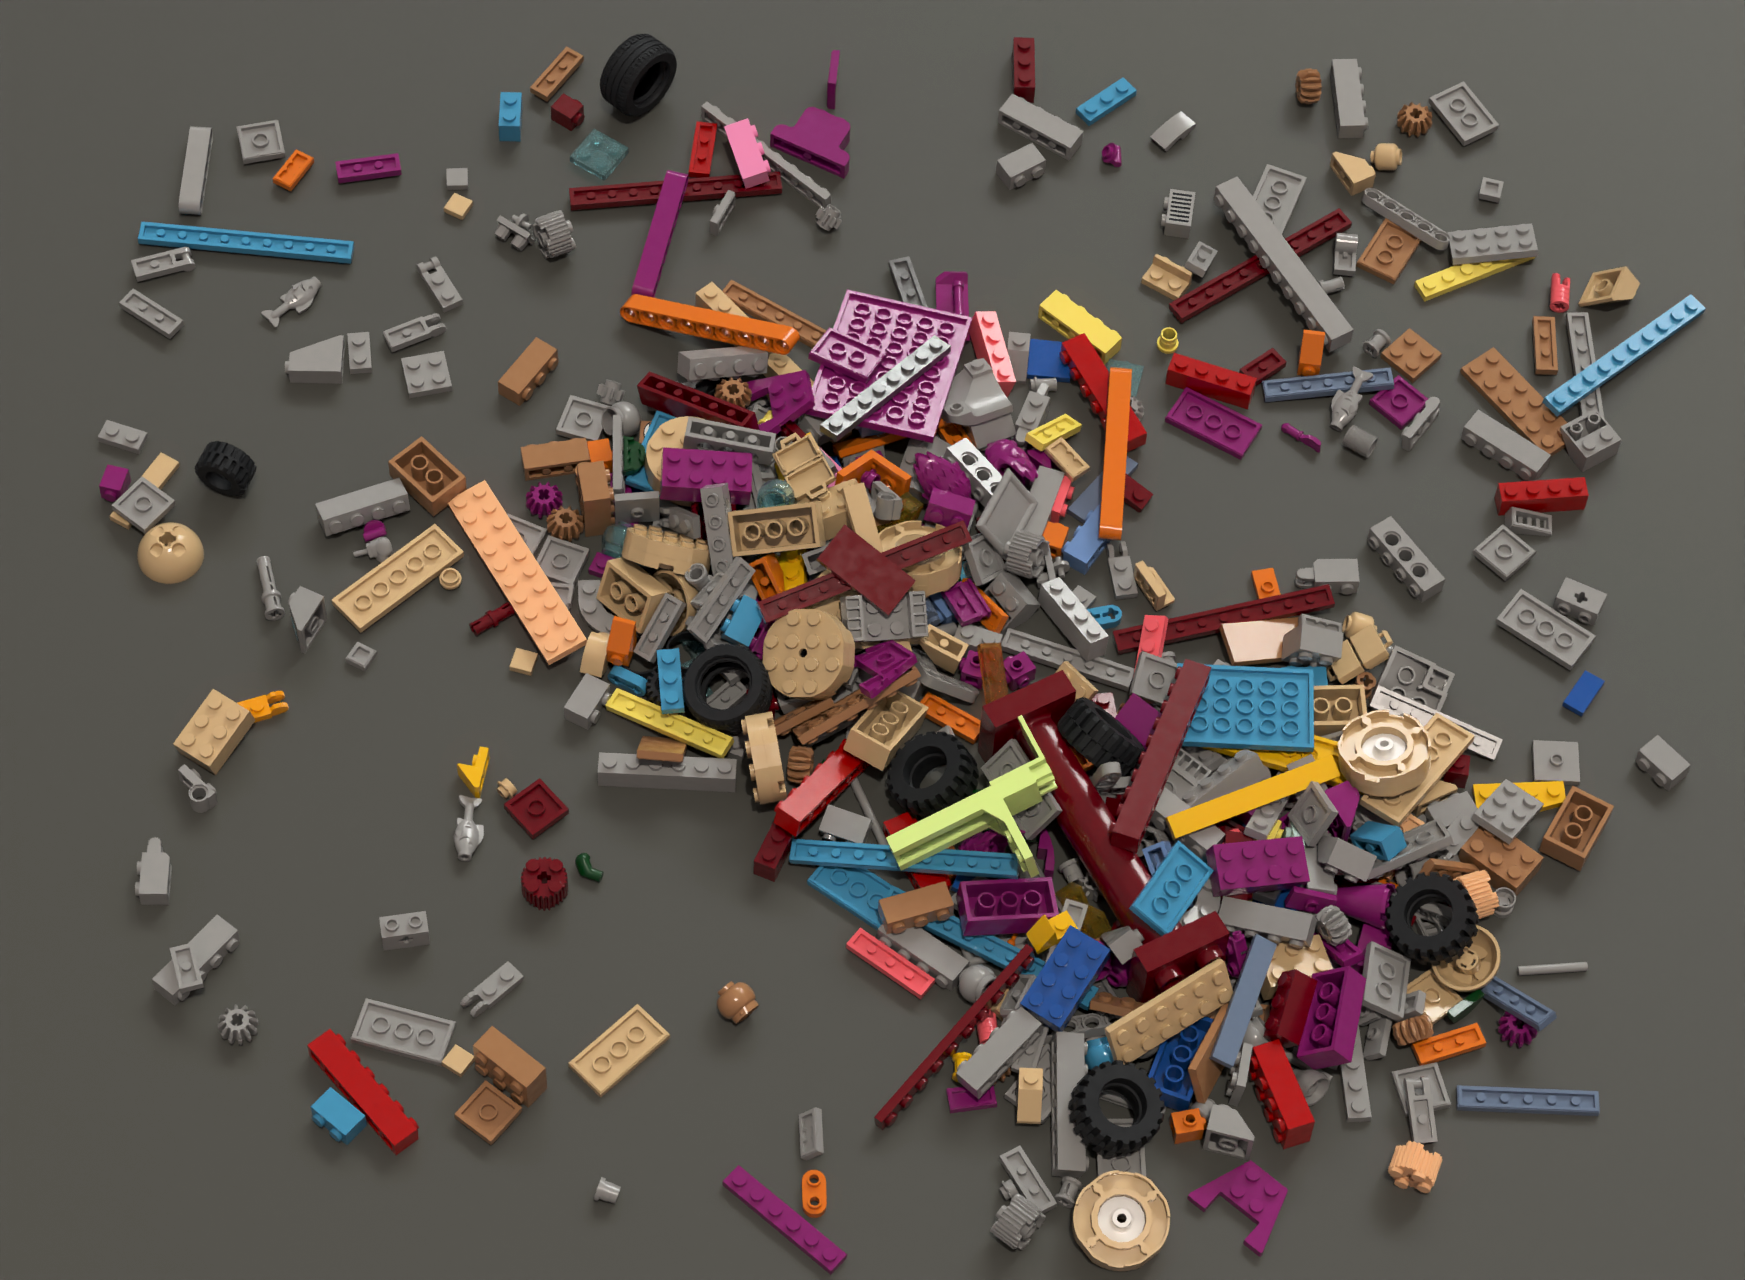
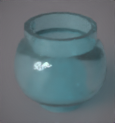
[757,479,795,508]
[602,521,633,558]

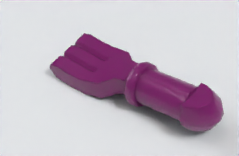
[1281,423,1321,453]

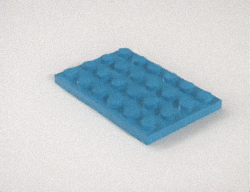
[1177,663,1314,752]

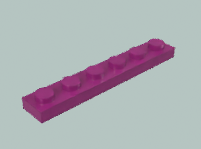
[722,1165,847,1275]

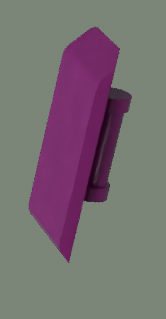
[935,271,970,341]

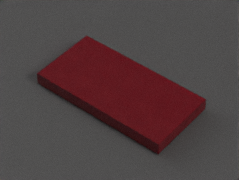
[816,524,916,617]

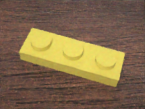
[1025,414,1082,451]

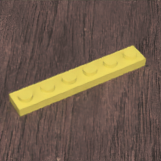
[1414,257,1535,302]
[605,688,734,758]

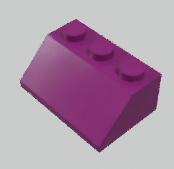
[1324,781,1360,842]

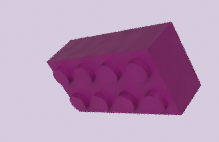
[660,447,752,505]
[1206,836,1310,897]
[956,877,1059,936]
[1297,966,1366,1070]

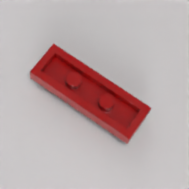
[688,121,717,178]

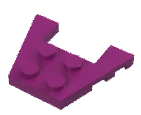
[747,370,815,434]
[854,640,917,699]
[1187,1160,1288,1257]

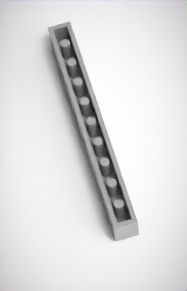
[1214,176,1353,352]

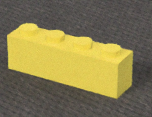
[1038,290,1122,365]

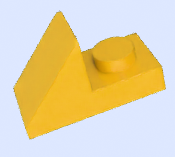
[457,747,490,798]
[1026,910,1078,954]

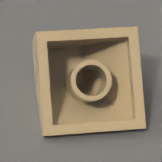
[1578,266,1640,307]

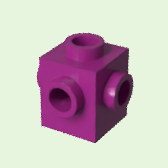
[959,650,993,690]
[999,651,1036,691]

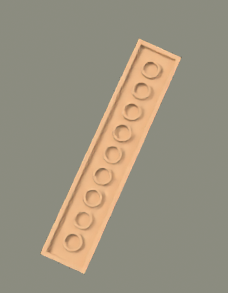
[448,480,587,665]

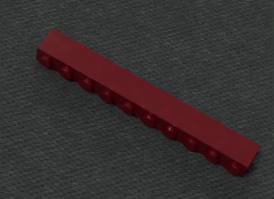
[1108,659,1211,853]

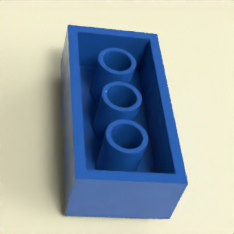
[1020,925,1111,1032]
[1148,1016,1214,1111]

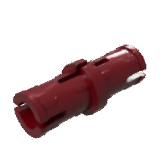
[469,602,515,636]

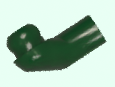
[575,853,604,882]

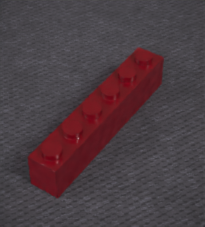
[637,371,759,430]

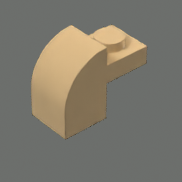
[580,632,610,678]

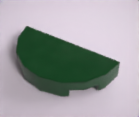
[624,436,646,476]
[1447,989,1485,1023]

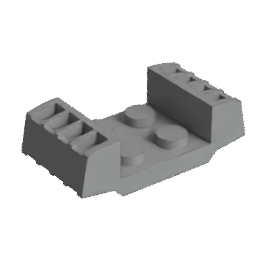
[840,591,929,642]
[1148,748,1212,828]

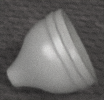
[1293,1069,1330,1106]

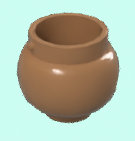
[717,981,759,1024]

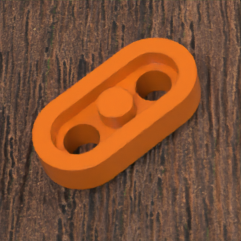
[802,1170,827,1218]

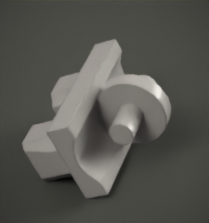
[494,213,536,251]
[1036,547,1070,588]

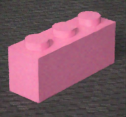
[724,118,771,189]

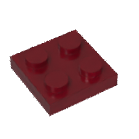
[504,778,569,839]

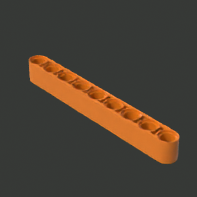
[620,294,800,355]
[1099,367,1132,540]

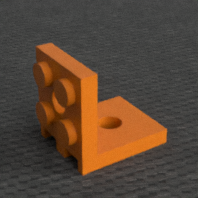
[835,450,912,512]

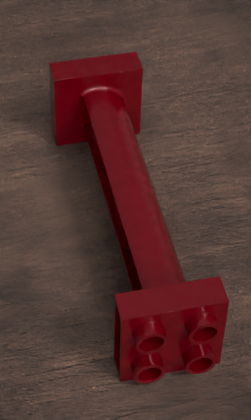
[978,670,1230,1003]

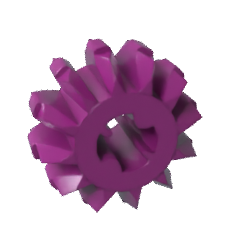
[526,481,563,519]
[1498,1011,1538,1048]

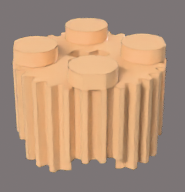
[1453,870,1499,919]
[1388,1141,1443,1193]

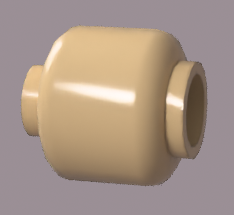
[1370,143,1402,171]
[1342,612,1377,640]

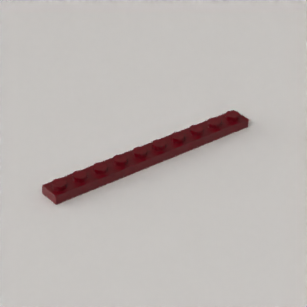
[569,171,782,210]
[1168,208,1352,323]
[756,520,972,624]
[1112,584,1335,654]
[874,944,1035,1130]

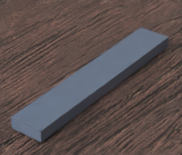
[1262,367,1394,402]
[1209,934,1277,1069]
[1456,1085,1600,1116]

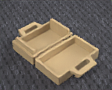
[772,432,836,501]
[1326,624,1393,685]

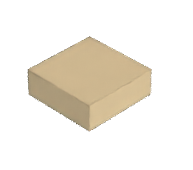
[444,193,473,220]
[509,648,538,676]
[442,1044,475,1077]

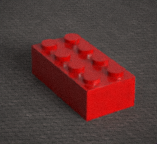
[1248,1039,1315,1150]

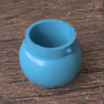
[1085,1037,1114,1070]

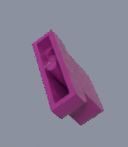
[770,107,850,179]

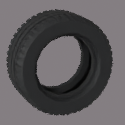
[600,34,677,116]
[683,644,773,735]

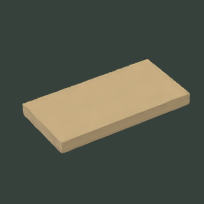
[568,1004,670,1098]

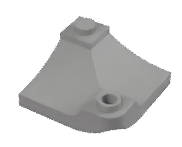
[941,358,1013,426]
[1369,645,1455,712]

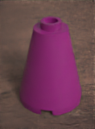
[1335,883,1396,930]

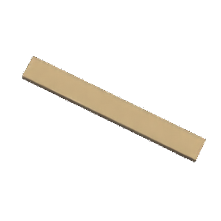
[841,482,912,652]

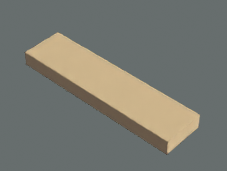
[110,453,180,530]

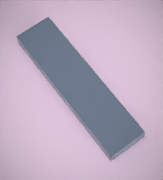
[1067,456,1138,524]
[1480,976,1557,1031]

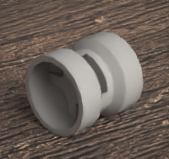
[1493,887,1516,918]

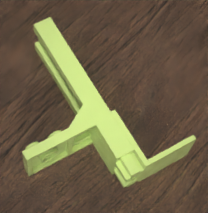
[886,715,1058,878]

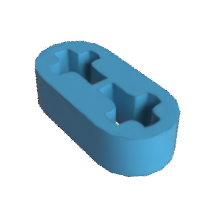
[1087,605,1122,629]
[607,665,647,697]

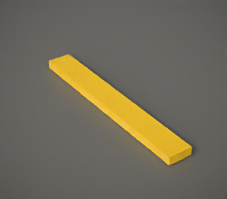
[1165,755,1341,840]

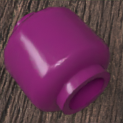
[1106,956,1132,987]

